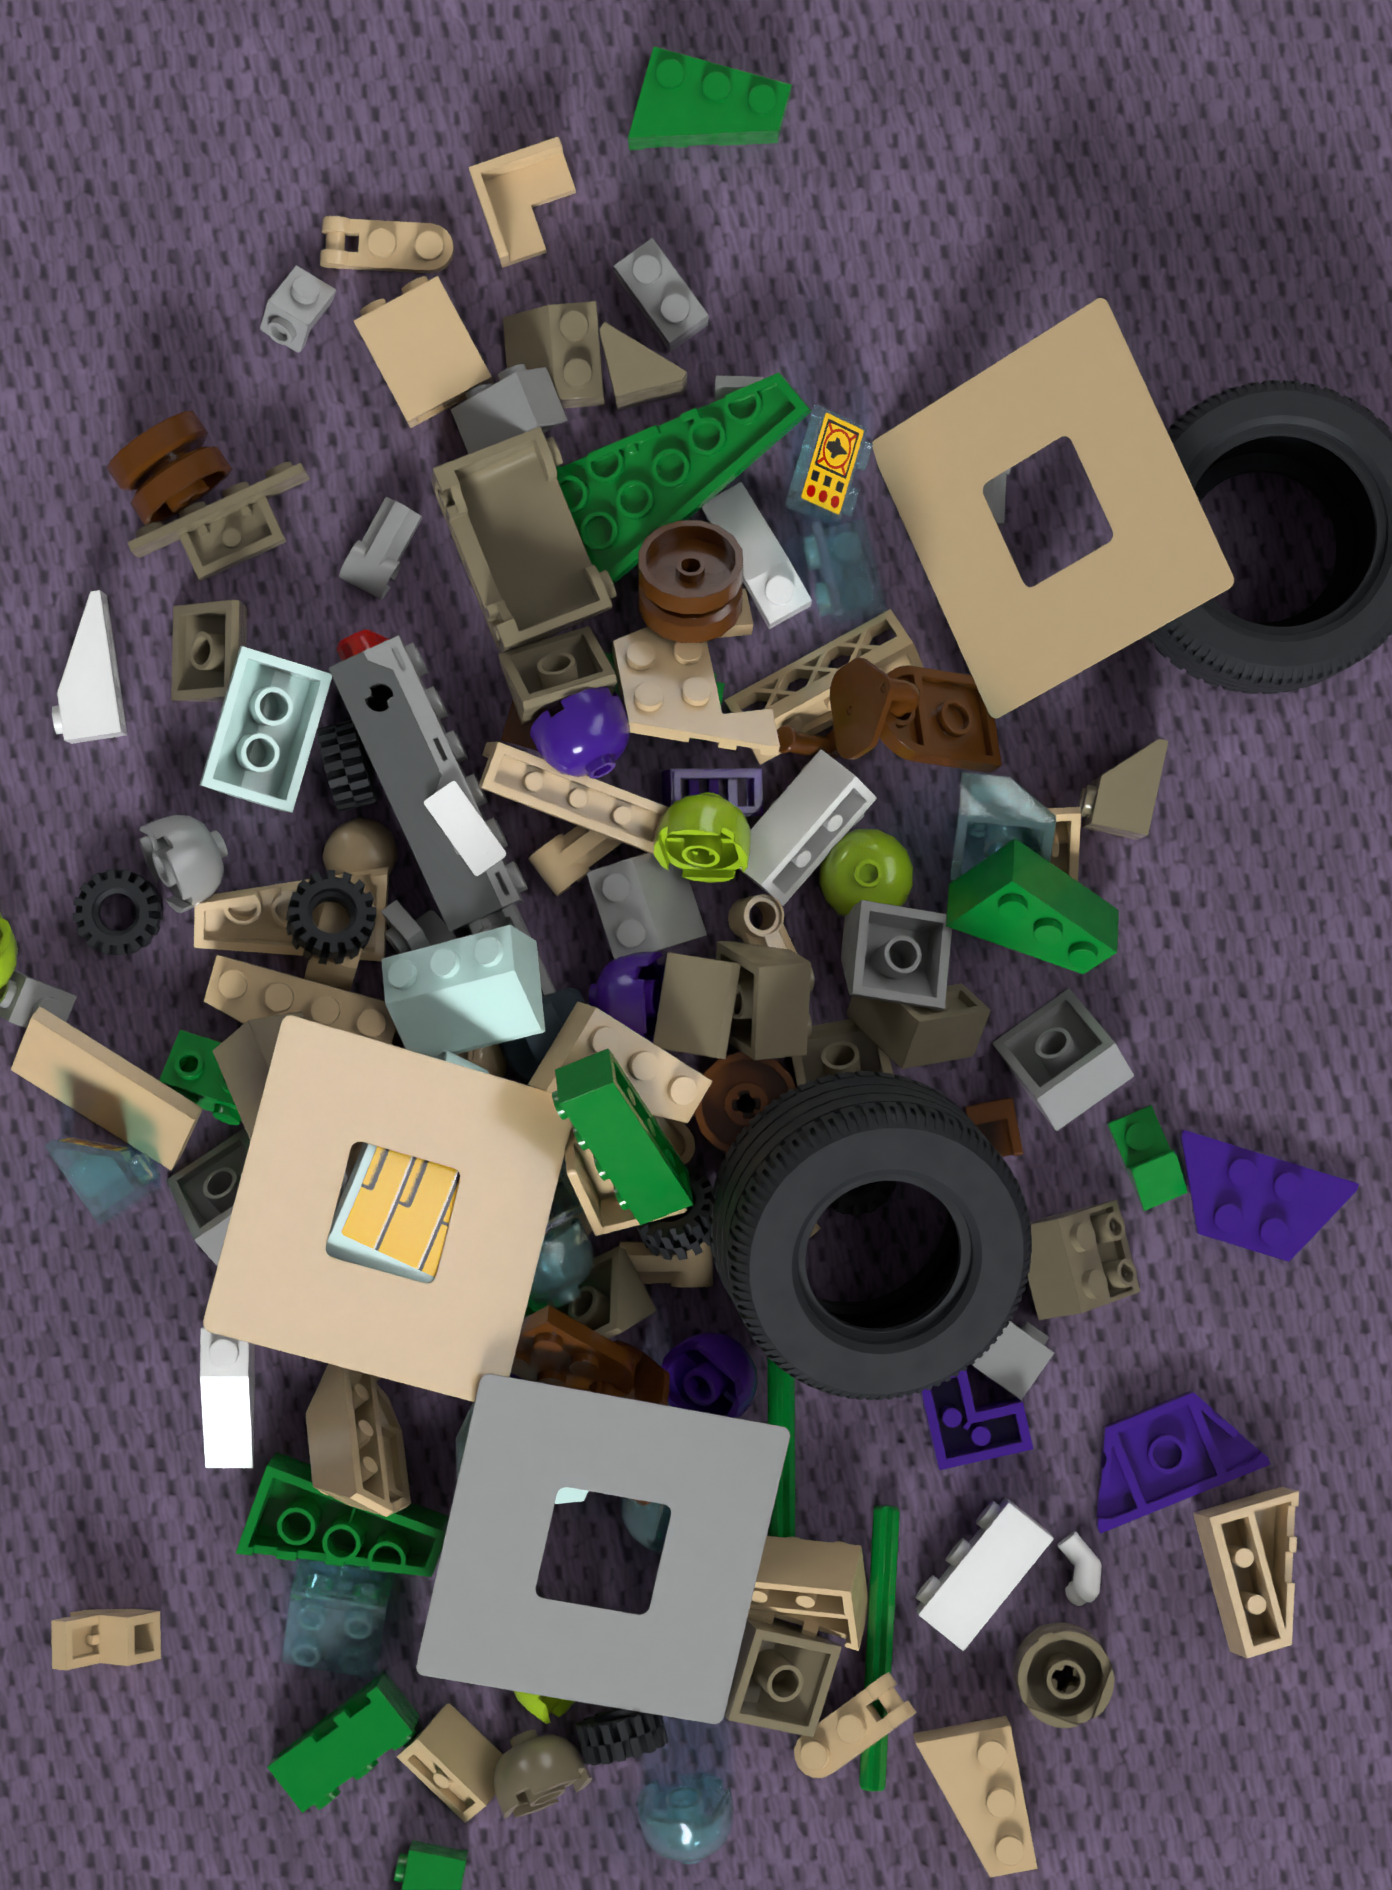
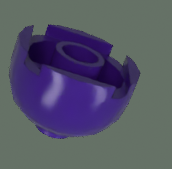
[530,687,630,779]
[589,952,665,1043]
[662,1332,758,1418]

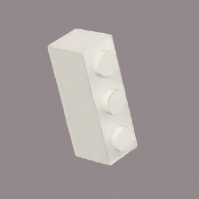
[739,749,877,906]
[916,1497,1054,1651]

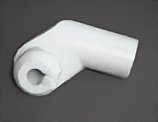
[1057,1531,1102,1606]

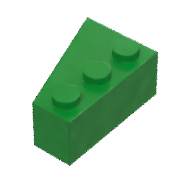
[628,46,792,150]
[946,838,1119,974]
[267,1670,420,1813]

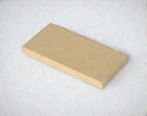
[11,1007,203,1171]

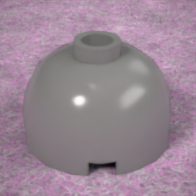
[139,815,228,913]

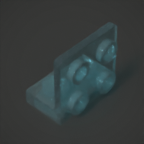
[802,519,887,626]
[282,1559,395,1679]

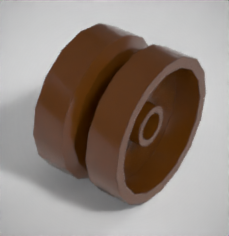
[106,410,232,525]
[638,520,743,643]
[694,1052,796,1153]

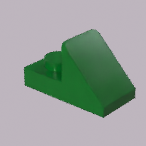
[1106,1105,1188,1211]

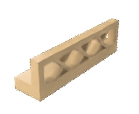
[724,609,924,765]
[478,742,669,854]

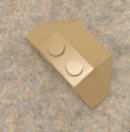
[306,1364,411,1517]

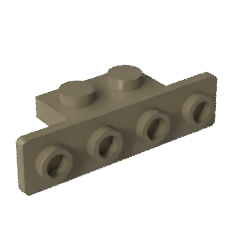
[127,462,310,581]

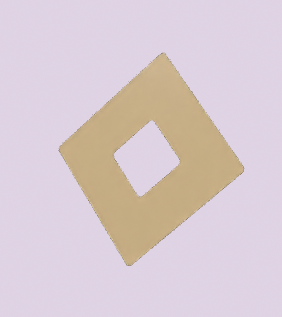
[872,298,1234,718]
[203,1015,572,1402]

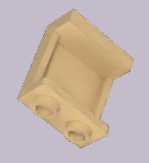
[354,276,494,428]

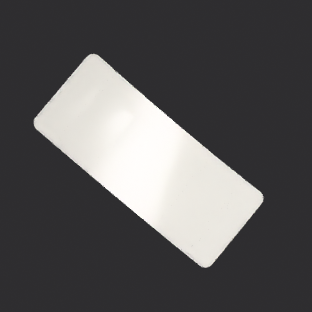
[424,781,506,876]

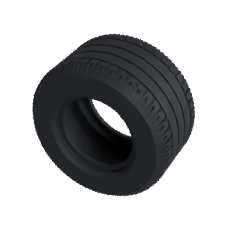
[1145,380,1392,694]
[709,1071,1032,1400]

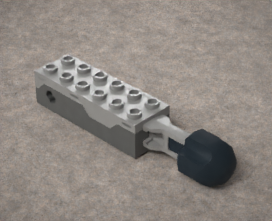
[328,629,585,1088]

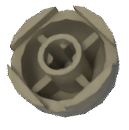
[493,1729,592,1818]

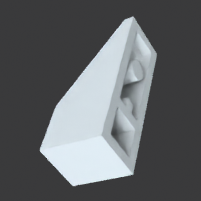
[702,482,812,629]
[52,590,127,744]
[200,1327,255,1468]

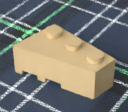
[528,1002,712,1123]
[1193,1487,1299,1658]
[748,1536,869,1651]
[913,1716,1038,1878]

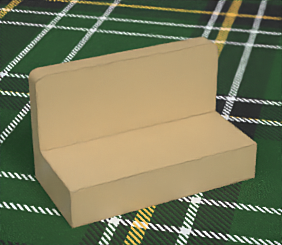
[396,1704,503,1823]

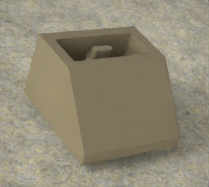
[1028,1200,1140,1320]

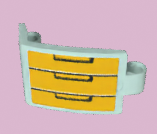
[326,1049,489,1283]

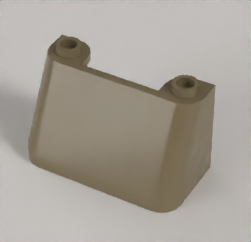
[431,427,616,653]

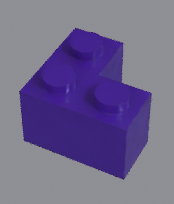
[920,1370,1033,1470]

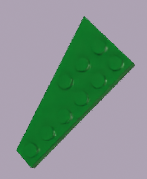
[556,372,812,585]

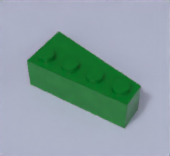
[235,1452,449,1577]

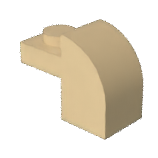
[51,1609,161,1670]

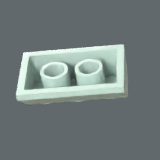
[199,646,332,813]
[381,925,545,1058]

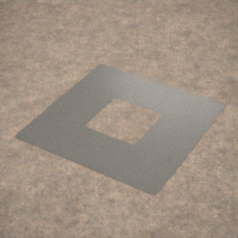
[416,1374,790,1724]

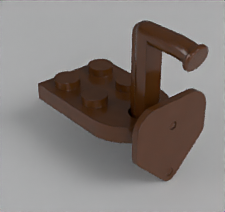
[777,657,1002,773]
[511,1305,670,1506]

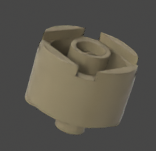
[1013,1622,1114,1728]

